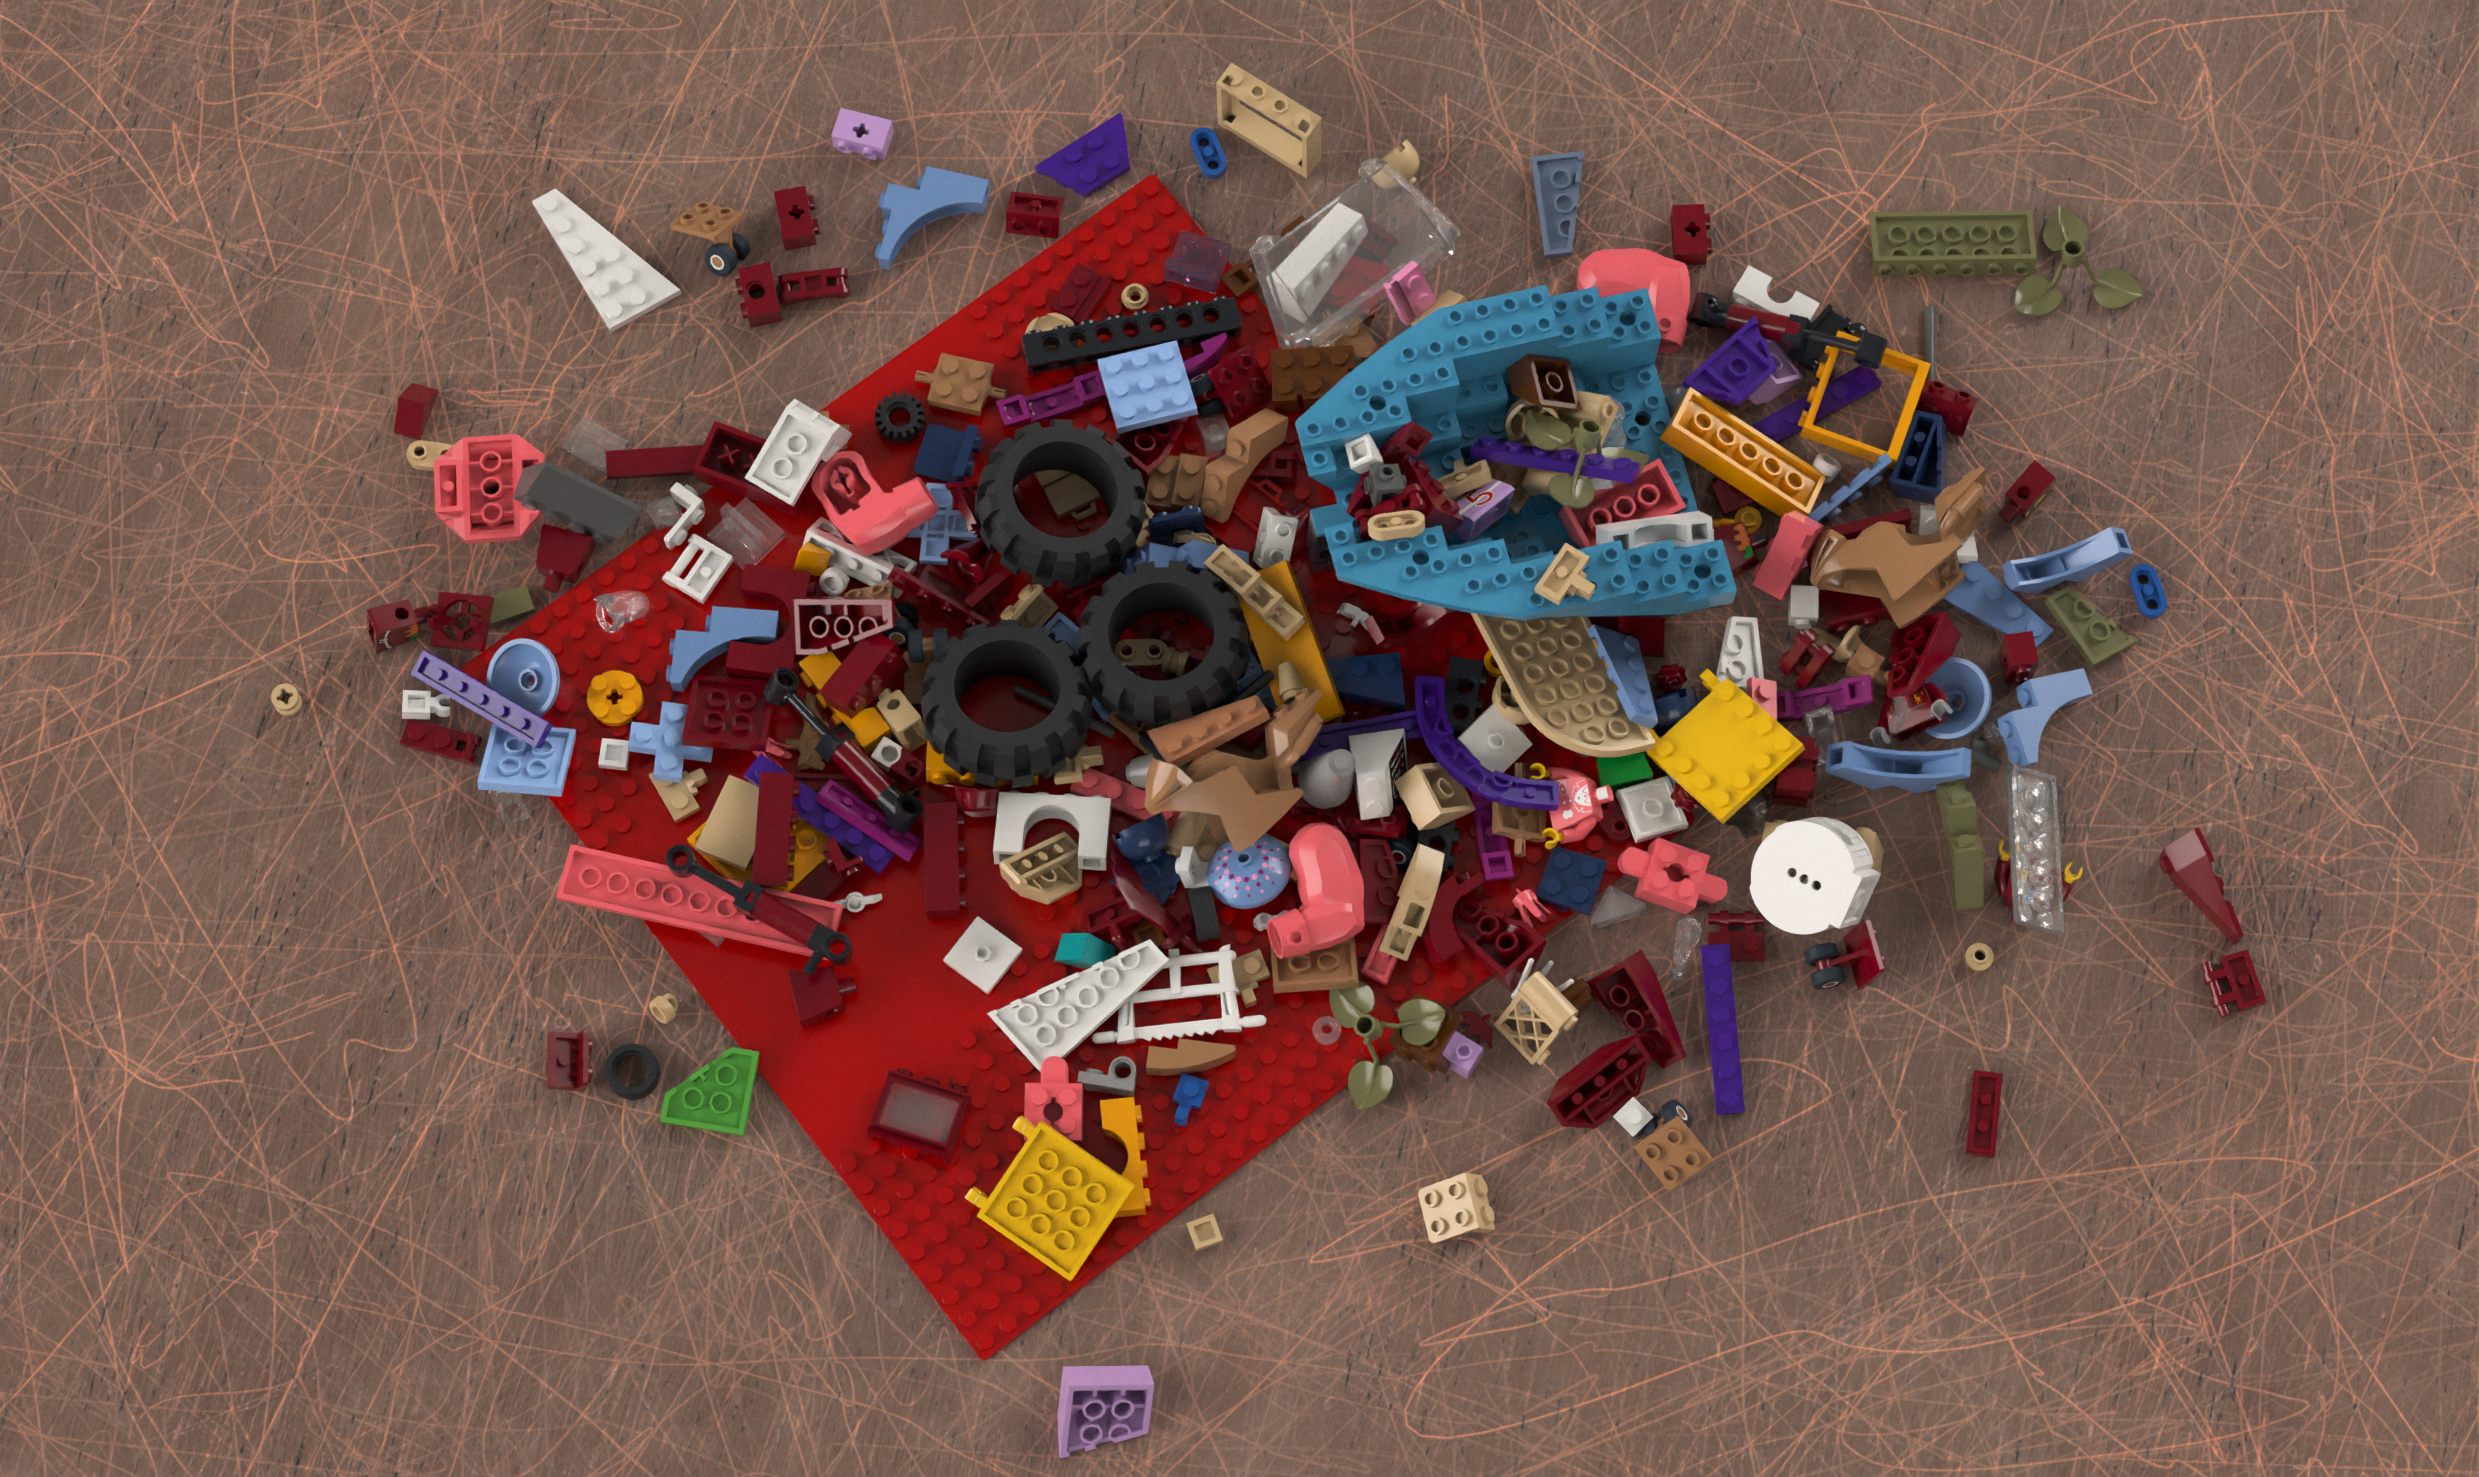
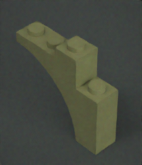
[1934,779,1984,910]

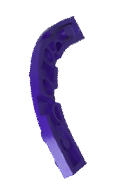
[1414,675,1559,811]

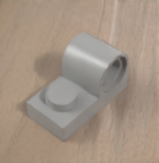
[1077,1056,1137,1097]

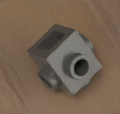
[1364,464,1407,507]

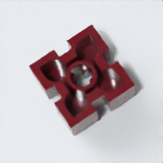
[1772,736,1820,808]

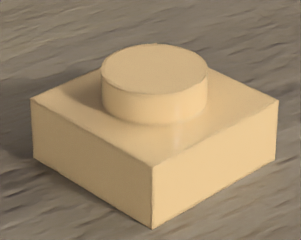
[1186,1214,1223,1252]

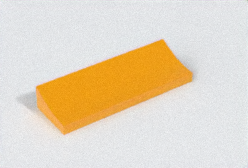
[1659,387,1827,518]
[1237,560,1345,724]

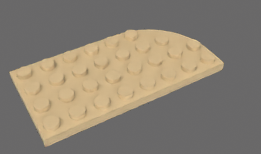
[1471,613,1656,757]

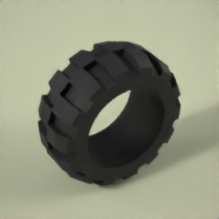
[975,419,1147,588]
[1078,560,1249,729]
[921,619,1093,788]

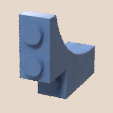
[2001,527,2133,594]
[1119,540,1249,577]
[666,606,781,692]
[1997,668,2093,772]

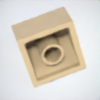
[1394,762,1475,831]

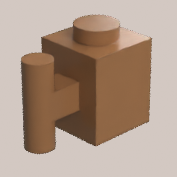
[1843,644,1890,692]

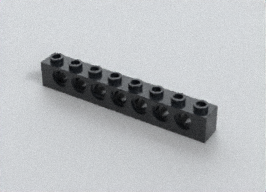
[1021,296,1242,375]
[1417,656,1488,879]

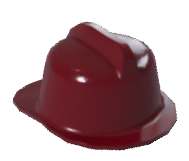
[940,784,1007,817]

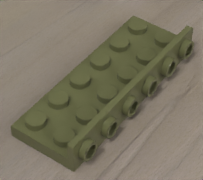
[1869,210,2037,278]

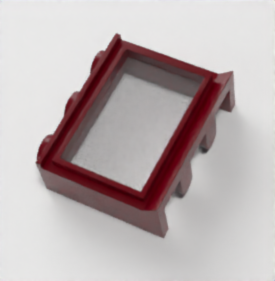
[867,1068,972,1165]

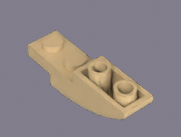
[1379,843,1445,961]

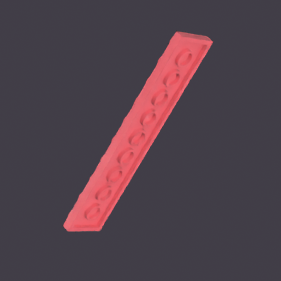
[556,844,843,960]

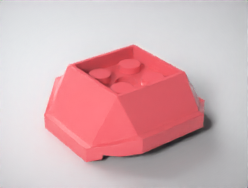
[434,434,545,544]

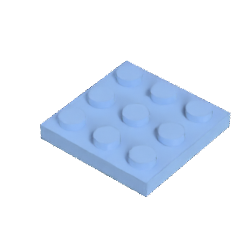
[1097,340,1198,434]
[477,723,576,797]

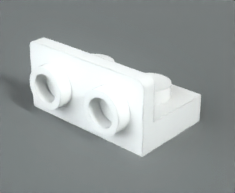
[1252,507,1298,568]

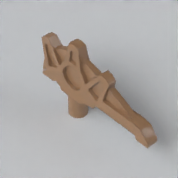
[785,692,829,771]

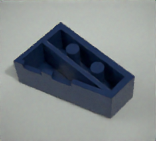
[1889,410,1947,505]
[1326,652,1406,713]

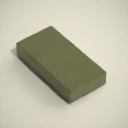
[476,584,536,628]

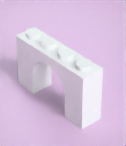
[993,790,1112,871]

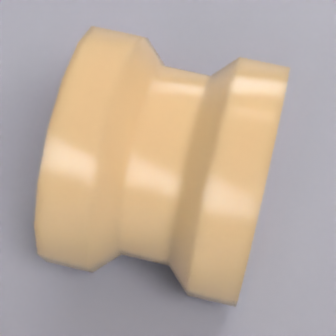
[1161,646,1190,677]
[271,683,302,716]

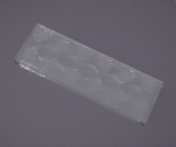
[2006,763,2065,935]

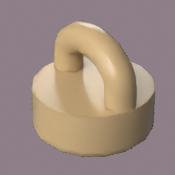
[649,993,678,1024]

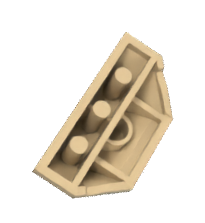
[999,831,1082,904]

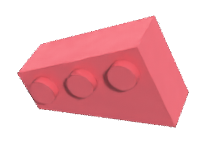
[1752,510,1824,600]

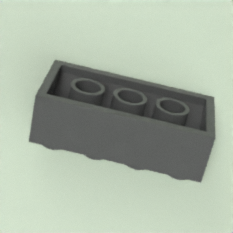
[513,461,641,544]

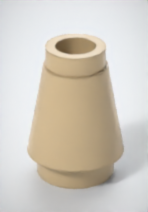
[1278,662,1305,705]

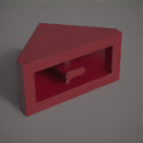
[394,383,439,440]

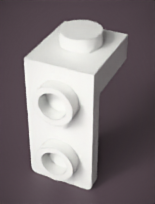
[664,482,705,550]
[1175,846,1209,888]

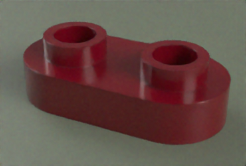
[1596,799,1632,844]

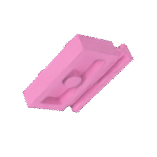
[1383,260,1437,326]

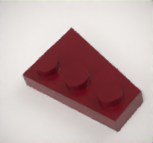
[1357,839,1401,925]

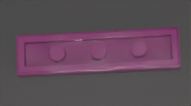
[815,779,923,862]

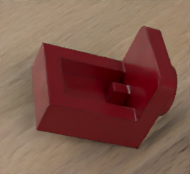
[823,838,865,879]

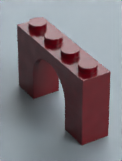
[725,563,816,681]

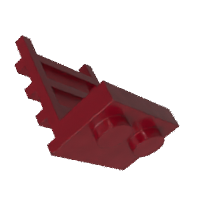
[945,482,1032,535]

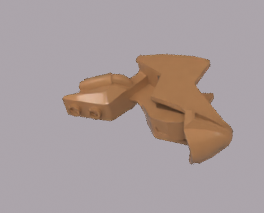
[1810,466,1987,629]
[1144,687,1323,853]

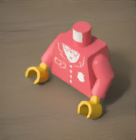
[1530,763,1614,849]

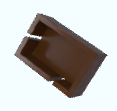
[1271,345,1356,412]

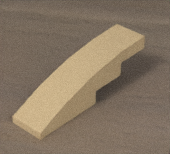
[1204,544,1306,641]

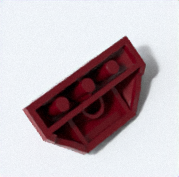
[1546,1035,1651,1129]

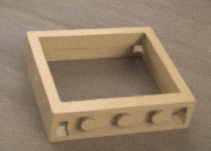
[1216,63,1322,178]

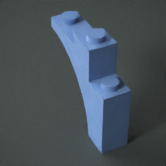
[875,166,990,271]
[1825,741,1972,794]

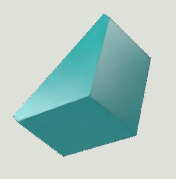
[1055,933,1117,969]

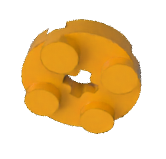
[587,670,644,726]

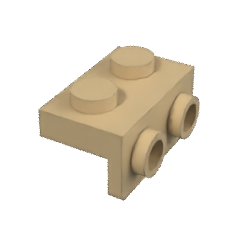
[997,584,1059,629]

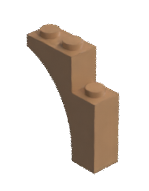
[1201,408,1288,523]

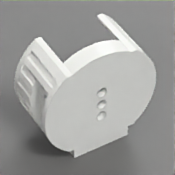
[1749,817,1881,934]

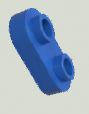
[1190,127,1227,179]
[2129,564,2167,619]

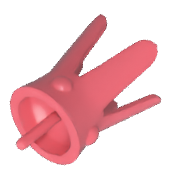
[753,737,793,769]
[1512,888,1551,928]

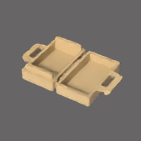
[1033,470,1102,522]

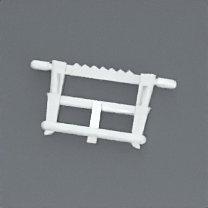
[1092,944,1266,1044]

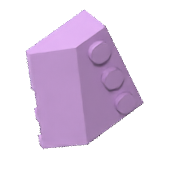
[1057,1365,1154,1459]

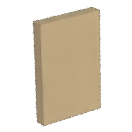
[695,775,759,871]

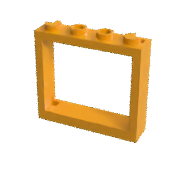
[1798,331,1931,469]

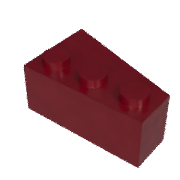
[1400,458,1465,540]
[820,633,909,719]

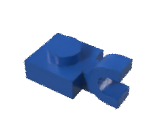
[1173,1073,1209,1127]

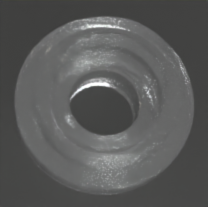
[1313,1016,1341,1045]

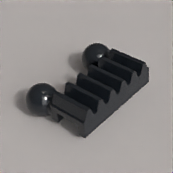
[1788,304,1868,382]

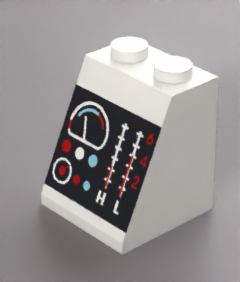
[1348,728,1408,820]

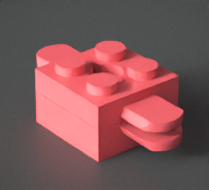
[1618,838,1728,915]
[1024,1056,1084,1145]

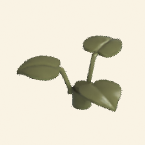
[2014,205,2143,316]
[1525,409,1649,509]
[1329,981,1446,1110]

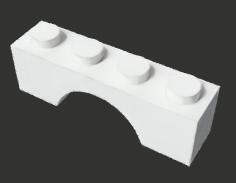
[1595,511,1713,550]

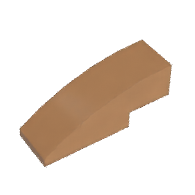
[1146,1038,1236,1076]

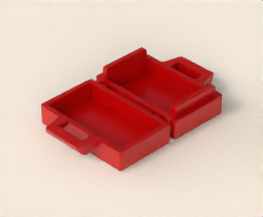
[1204,477,1288,556]

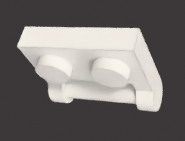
[662,534,734,604]

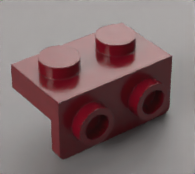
[1912,380,1977,437]
[547,1030,592,1091]

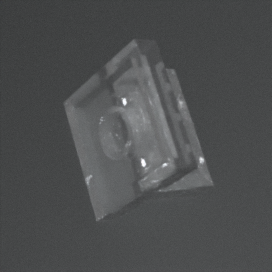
[707,497,786,570]

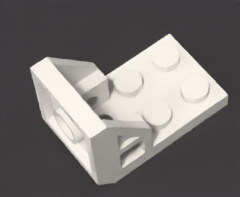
[745,399,852,506]

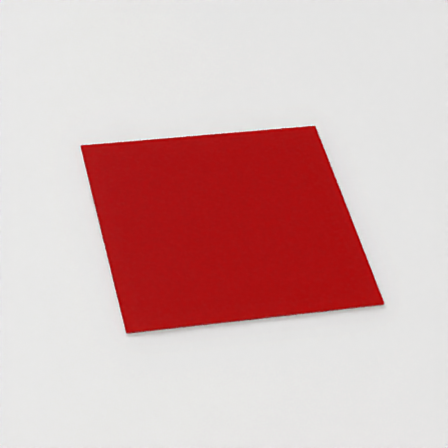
[459,174,1695,1361]

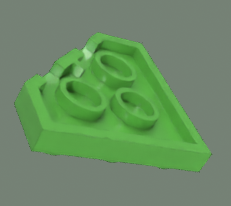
[660,1047,760,1137]

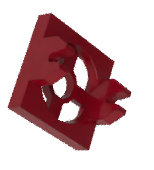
[427,592,494,652]

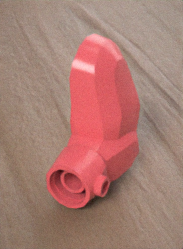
[1576,248,1690,354]
[811,451,939,555]
[1267,822,1365,959]

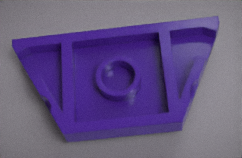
[1035,112,1130,198]
[1682,317,1777,406]

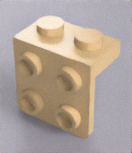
[1418,1173,1495,1244]

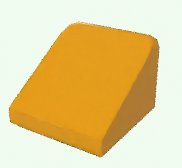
[793,542,832,576]

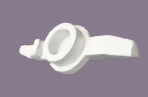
[833,892,882,913]

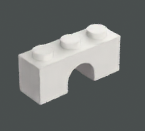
[1731,265,1820,323]

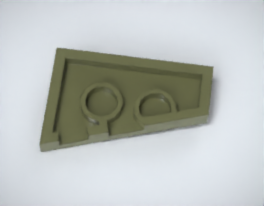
[2044,586,2138,669]

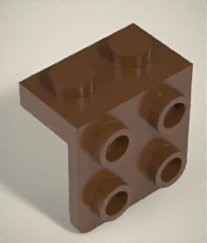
[1388,994,1462,1074]

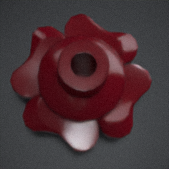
[1655,663,1687,693]
[1670,782,1701,812]

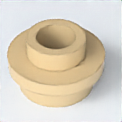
[1122,284,1149,310]
[1965,943,1994,971]

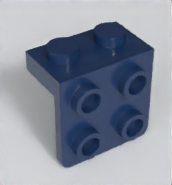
[914,424,983,483]
[1148,506,1205,548]

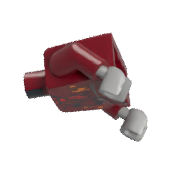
[1869,682,1953,747]

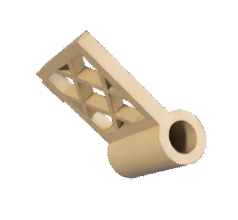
[1494,971,1579,1065]

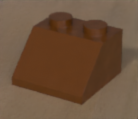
[1506,354,1581,412]

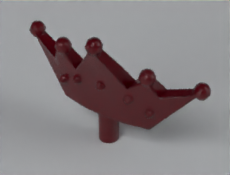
[1458,1010,1493,1049]

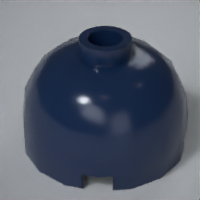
[1653,686,1698,730]
[1112,812,1169,863]

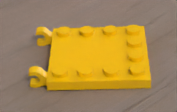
[1646,669,1805,824]
[965,1116,1135,1281]

